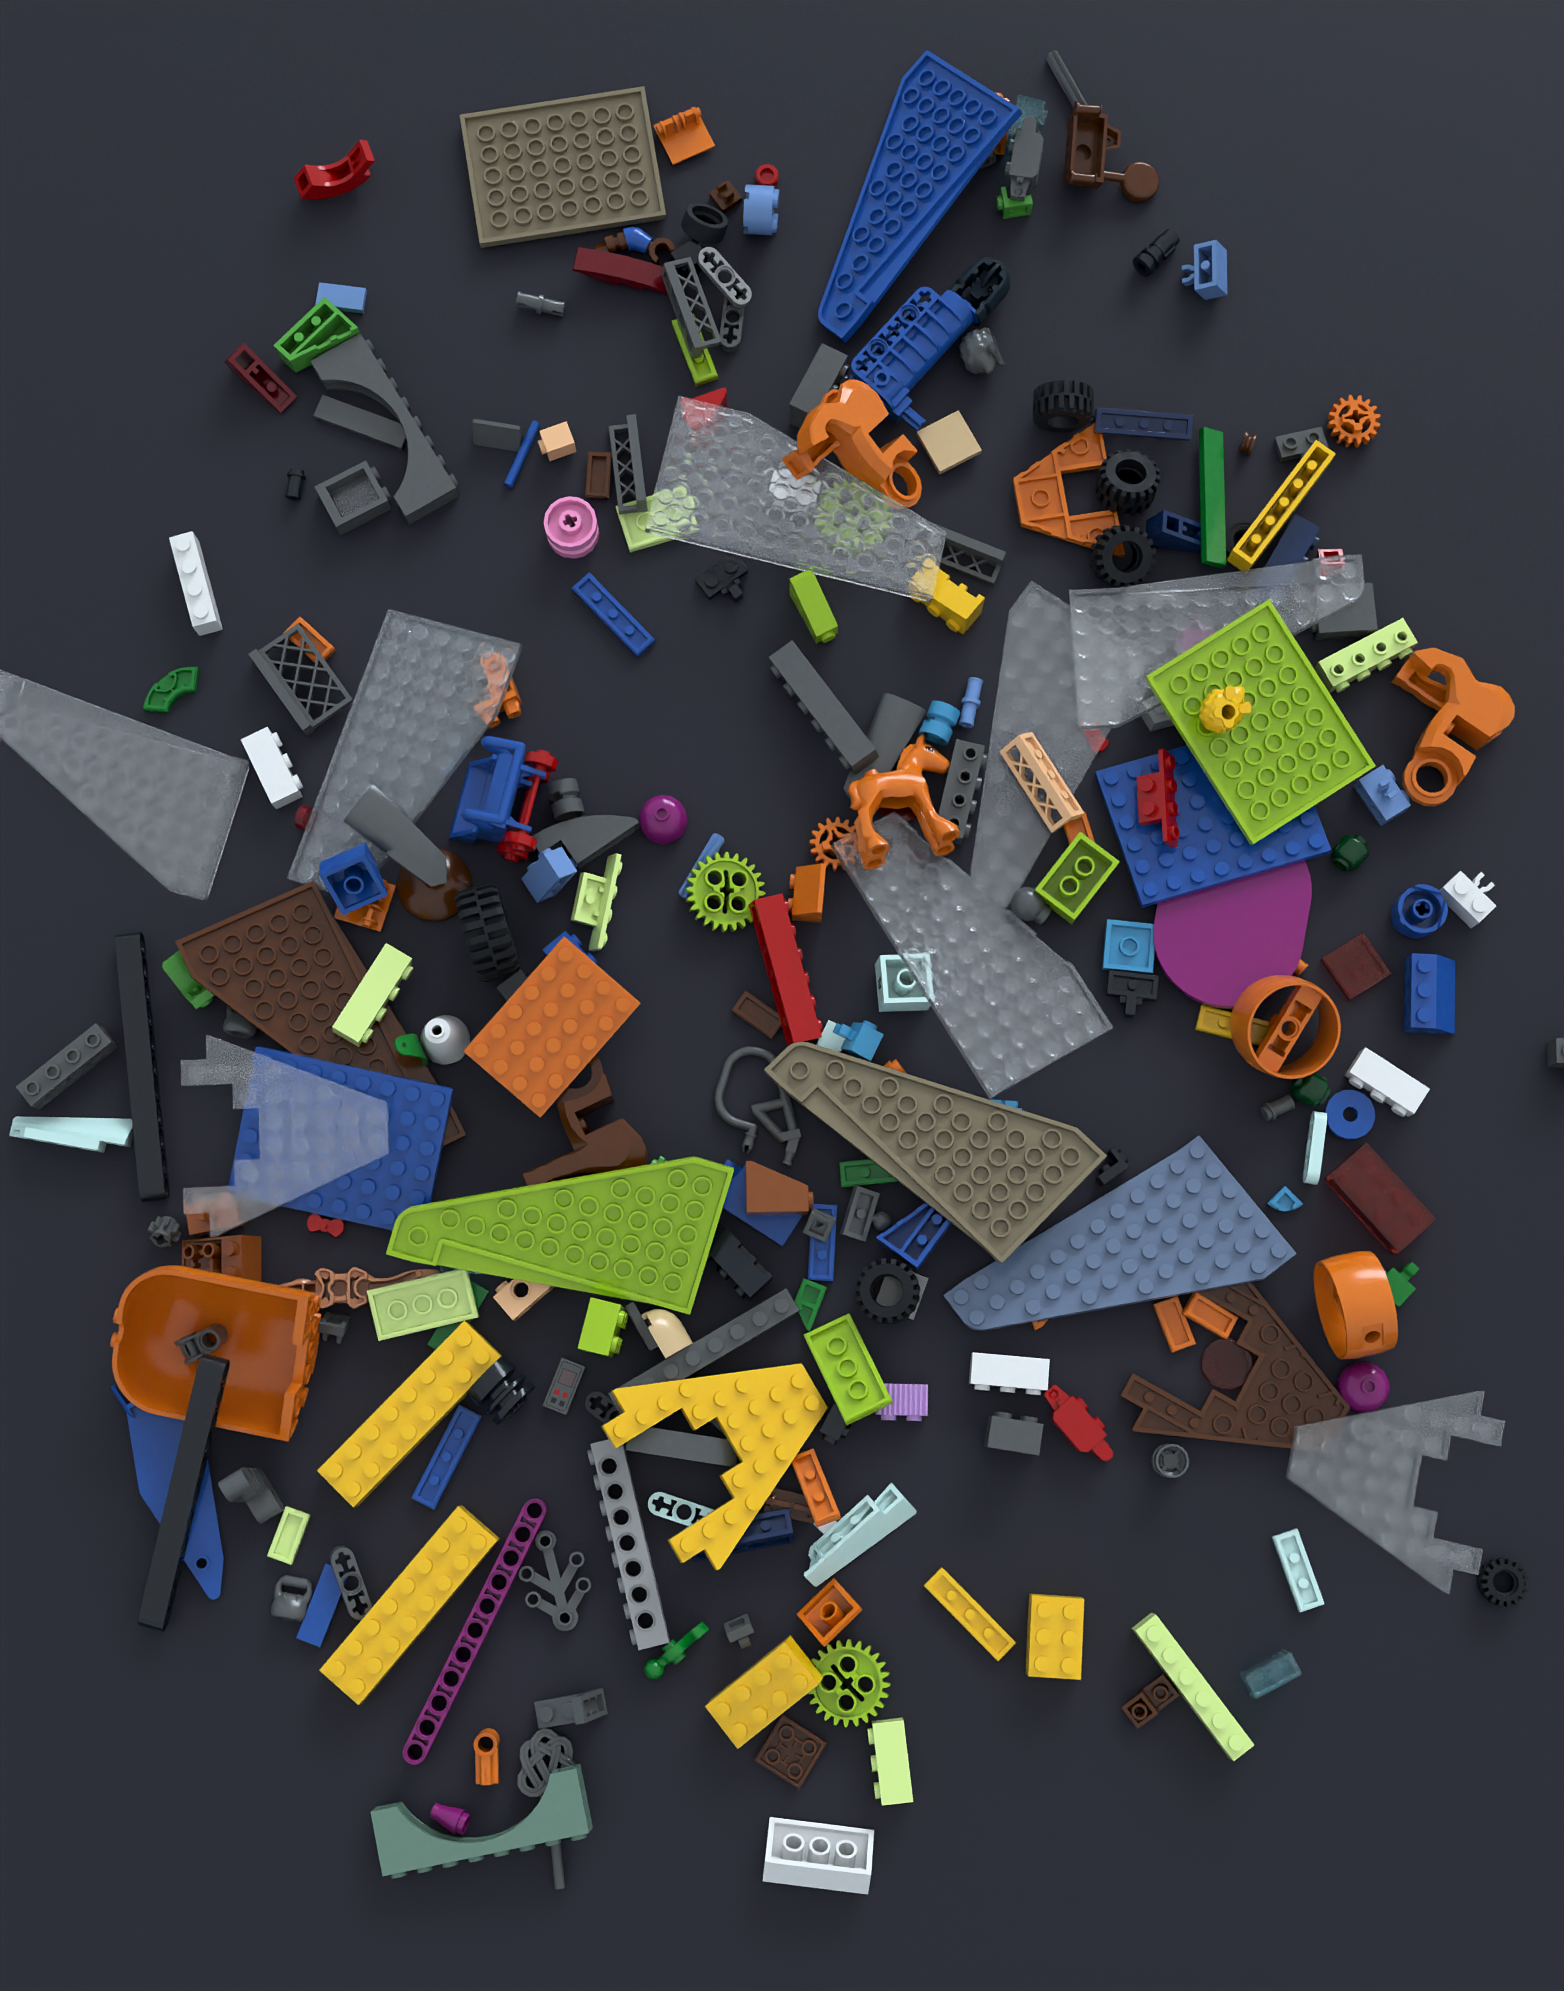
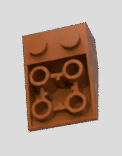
[182,1235,261,1281]

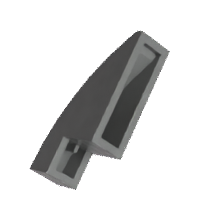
[532,815,640,869]
[626,1427,738,1467]

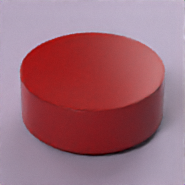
[755,164,779,187]

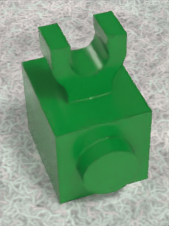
[1383,1262,1419,1308]

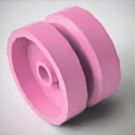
[544,496,599,559]

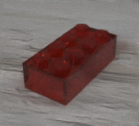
[1323,1142,1436,1255]

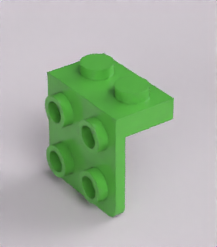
[162,951,214,1009]

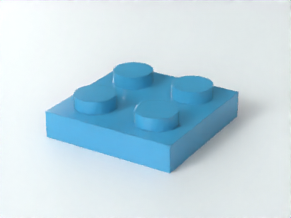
[1102,919,1155,974]

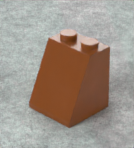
[746,1161,813,1216]

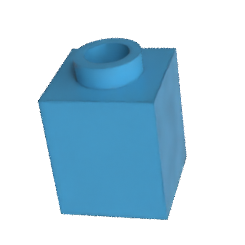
[833,1020,884,1061]

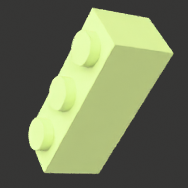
[867,1717,913,1806]

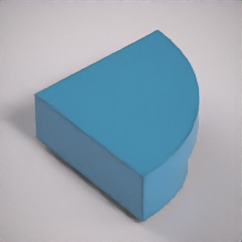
[1266,1186,1303,1212]

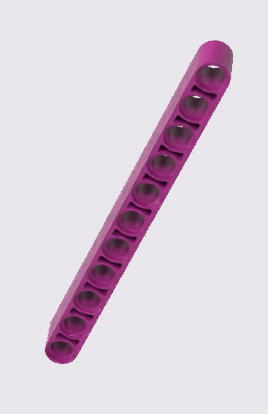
[403,1498,548,1765]

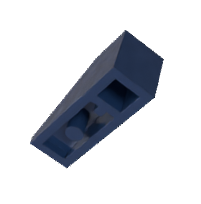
[1146,510,1201,553]

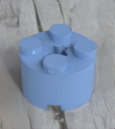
[743,185,779,235]

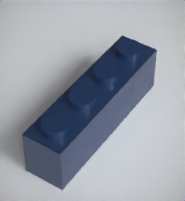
[1245,514,1320,610]

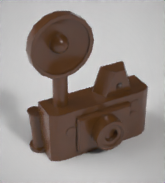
[1064,101,1160,203]

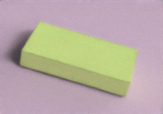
[267,1506,311,1565]

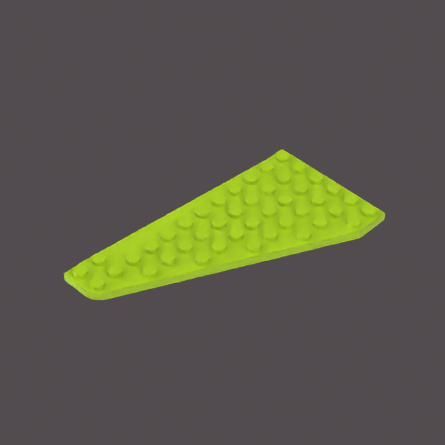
[386,1156,734,1315]

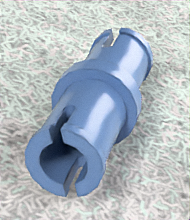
[958,677,983,728]

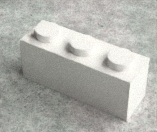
[241,727,303,809]
[1344,1047,1430,1117]
[969,1352,1050,1395]

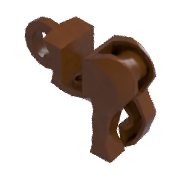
[522,1055,648,1186]

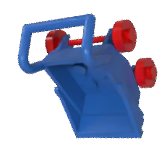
[449,736,559,863]

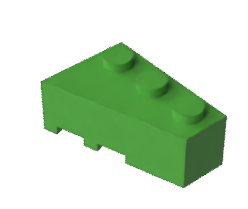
[273,297,360,373]

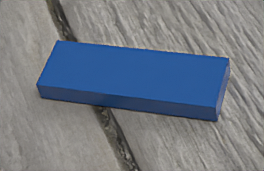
[808,1204,837,1282]
[296,1563,349,1647]

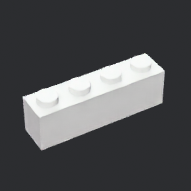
[169,531,223,636]

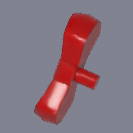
[307,1213,345,1238]

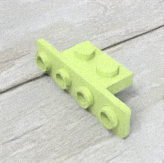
[571,853,622,952]

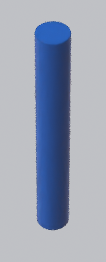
[504,420,541,488]

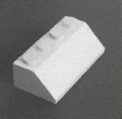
[763,1817,874,1895]

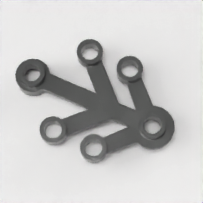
[519,1530,592,1631]

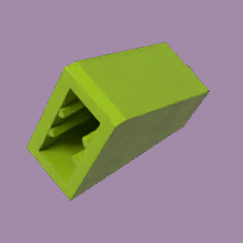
[789,568,838,644]

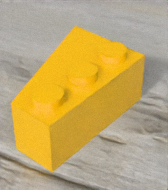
[907,561,985,635]

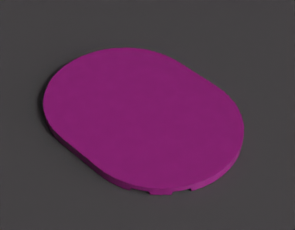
[1153,861,1312,1009]

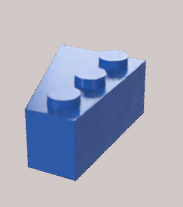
[876,1203,952,1271]

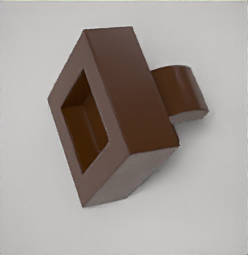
[709,180,742,214]

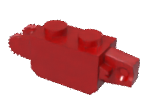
[1043,1384,1114,1462]

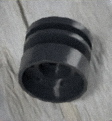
[467,1356,536,1425]

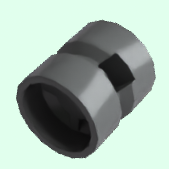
[546,778,585,821]
[1150,1444,1189,1478]

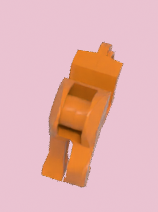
[782,380,922,510]
[1391,648,1515,807]

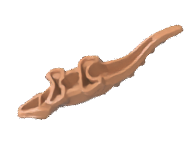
[281,1267,441,1309]

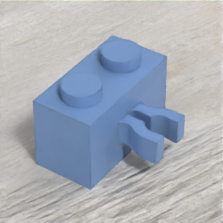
[1182,240,1227,300]
[1353,765,1411,826]
[521,847,578,903]

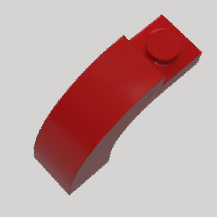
[294,140,375,200]

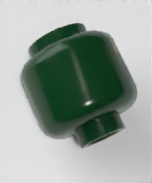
[1331,835,1369,872]
[1291,1072,1330,1107]

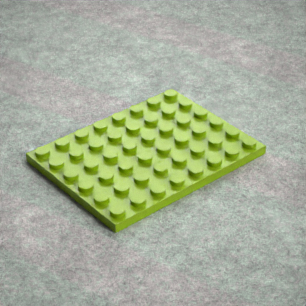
[1144,599,1376,845]

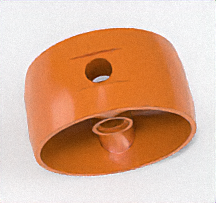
[1230,975,1341,1079]
[1313,1251,1398,1359]

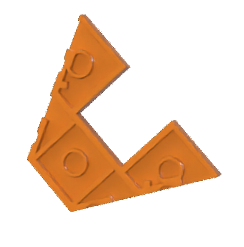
[1012,422,1125,558]

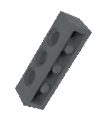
[16,1023,119,1110]

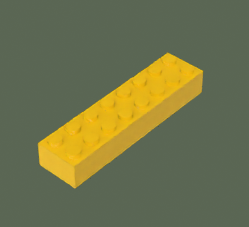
[317,1321,502,1507]
[319,1505,500,1705]

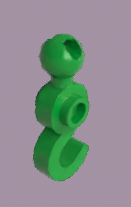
[644,1621,709,1679]

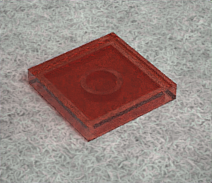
[1321,933,1391,1001]

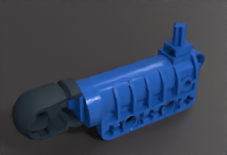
[849,257,1011,432]

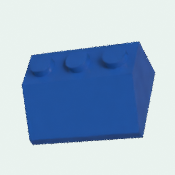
[1404,953,1455,1035]

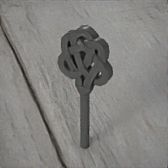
[517,1727,576,1889]

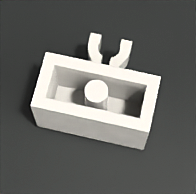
[1439,871,1496,929]

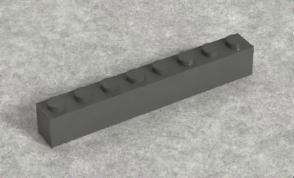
[608,1289,799,1414]

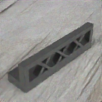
[661,257,722,359]
[609,414,648,515]
[904,517,1006,586]

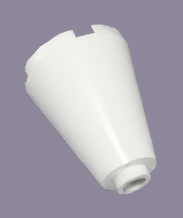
[420,1015,470,1065]

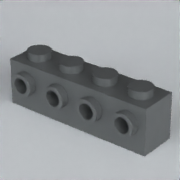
[938,739,988,844]

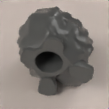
[959,327,1005,375]

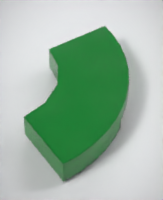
[143,667,199,714]

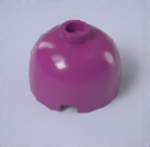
[638,794,688,845]
[1336,1361,1390,1413]

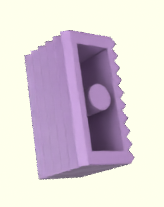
[875,1384,928,1421]

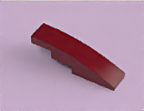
[572,247,668,295]

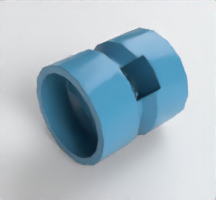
[919,701,960,746]

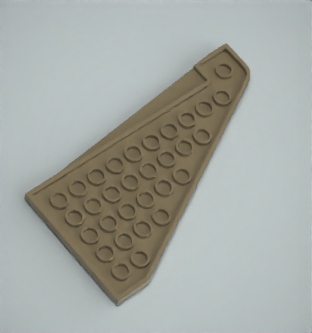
[764,1042,1107,1265]

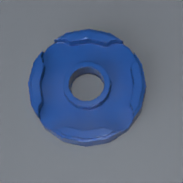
[1324,1090,1375,1140]

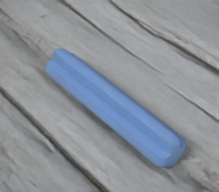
[679,833,724,899]

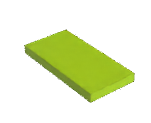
[804,1313,893,1426]

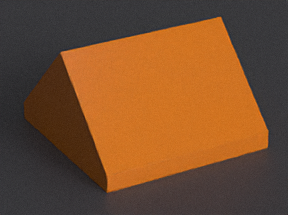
[797,1578,862,1647]

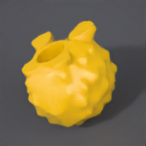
[1199,686,1252,734]

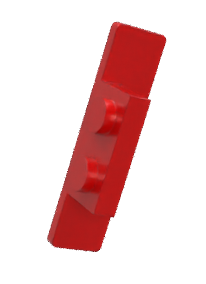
[1137,748,1180,848]

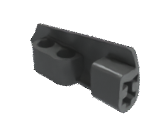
[843,693,926,801]
[344,785,447,887]

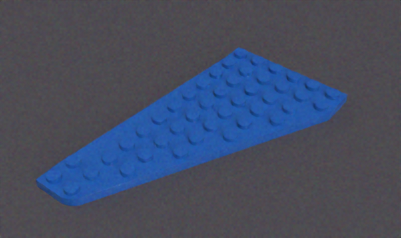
[818,50,1022,343]

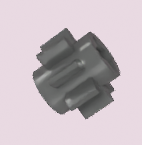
[147,1216,181,1247]

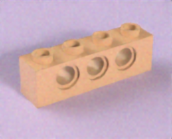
[493,1279,555,1321]

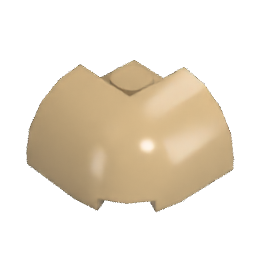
[641,1309,693,1359]

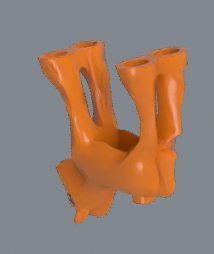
[848,734,960,870]

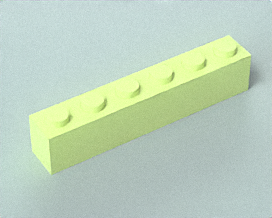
[1131,1613,1254,1761]

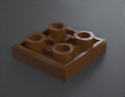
[755,1713,827,1789]

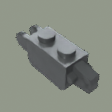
[1005,115,1044,201]

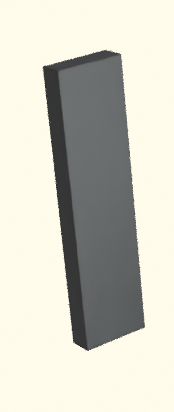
[313,395,407,451]

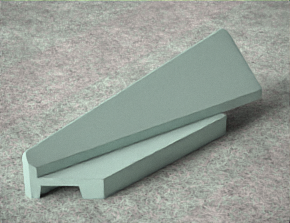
[9,1116,134,1153]
[804,1482,917,1587]

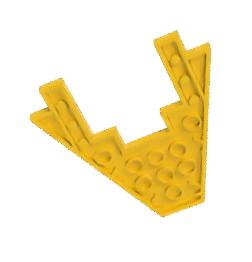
[601,1363,828,1570]

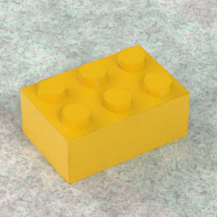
[1025,1594,1084,1680]

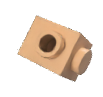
[538,421,577,461]

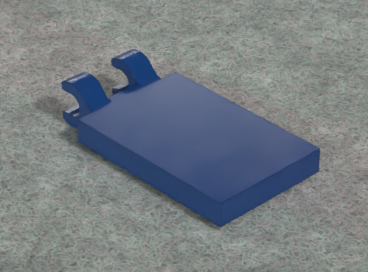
[723,1159,803,1247]

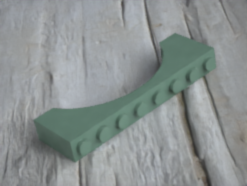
[370,1764,593,1879]

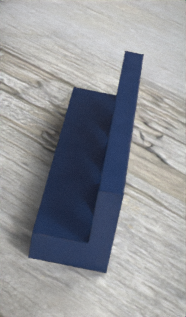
[1094,408,1193,441]
[692,1508,795,1562]

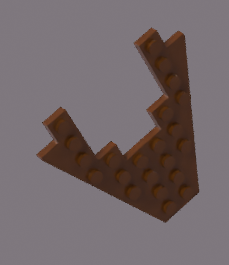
[1119,1282,1350,1453]

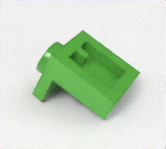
[996,186,1033,219]

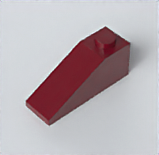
[224,343,297,413]

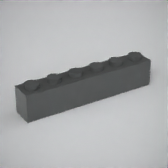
[769,640,879,774]

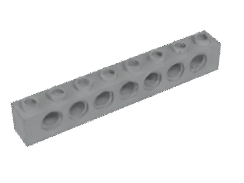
[587,1439,670,1650]

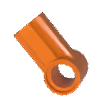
[473,1728,500,1785]

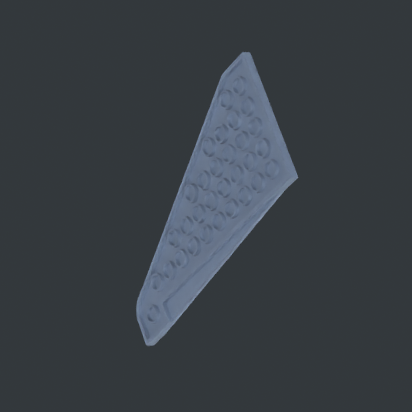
[943,1136,1297,1331]

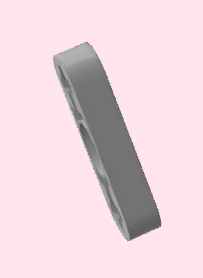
[698,247,752,308]

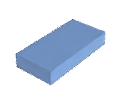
[315,282,367,314]

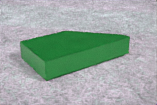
[794,1278,827,1331]

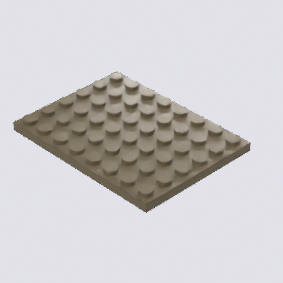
[460,86,666,248]

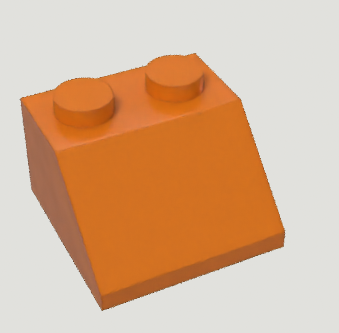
[788,863,826,923]

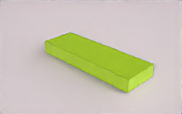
[672,313,718,387]

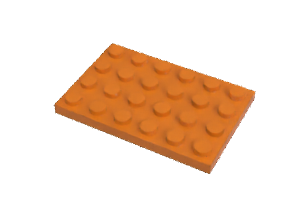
[463,936,641,1118]

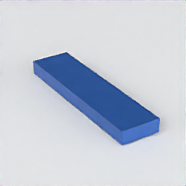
[572,572,655,658]
[411,1405,482,1510]

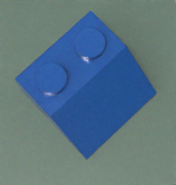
[319,843,388,915]

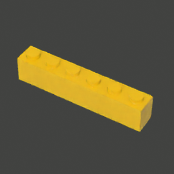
[1227,440,1336,574]

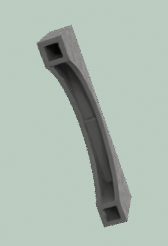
[311,333,459,525]

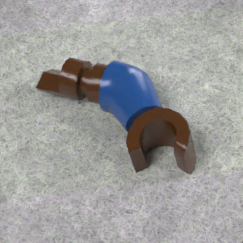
[594,227,675,265]

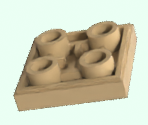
[916,410,982,475]

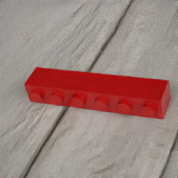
[749,893,823,1047]

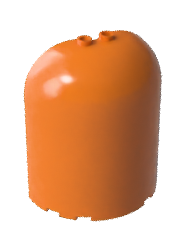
[110,1265,321,1442]

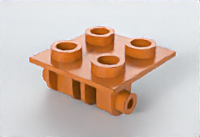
[653,107,715,165]
[334,879,396,932]

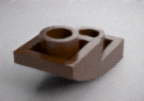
[1121,1672,1180,1729]

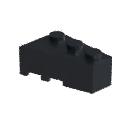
[707,1222,773,1300]

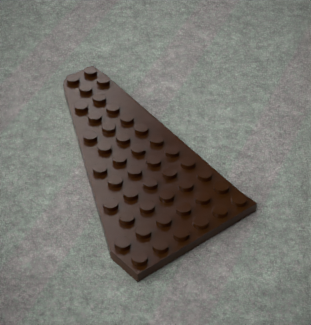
[175,880,466,1148]

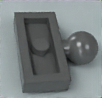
[1274,427,1328,462]
[839,1186,892,1242]

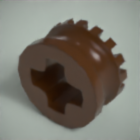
[1238,431,1257,456]

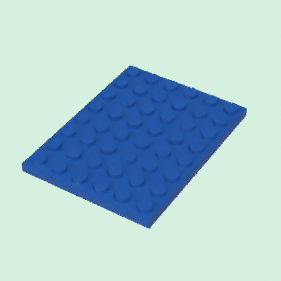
[1095,745,1331,908]
[228,1046,454,1231]

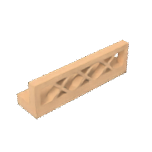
[999,732,1084,833]

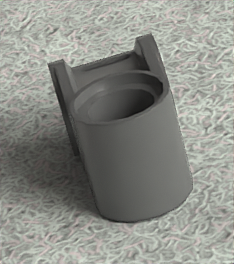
[174,1324,228,1365]

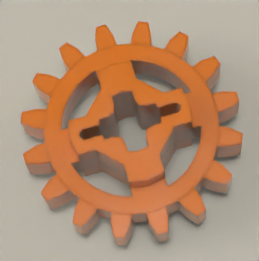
[1327,395,1381,448]
[809,817,861,872]

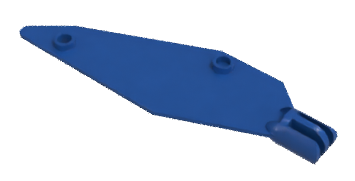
[110,1384,224,1600]

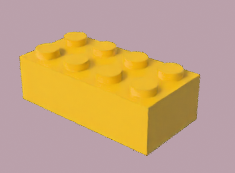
[705,1635,823,1749]

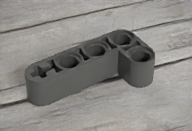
[218,1467,284,1525]

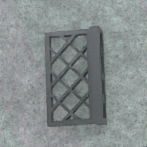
[249,623,354,737]

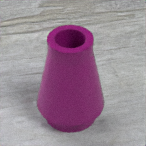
[430,1803,471,1835]

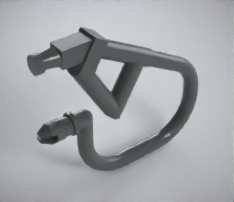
[714,1046,801,1166]

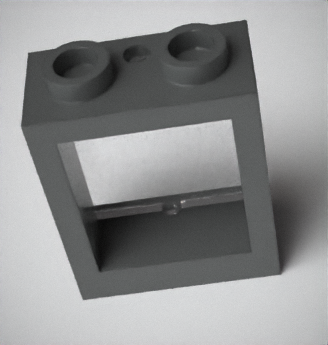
[314,461,392,535]

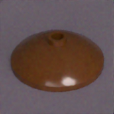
[397,849,472,922]

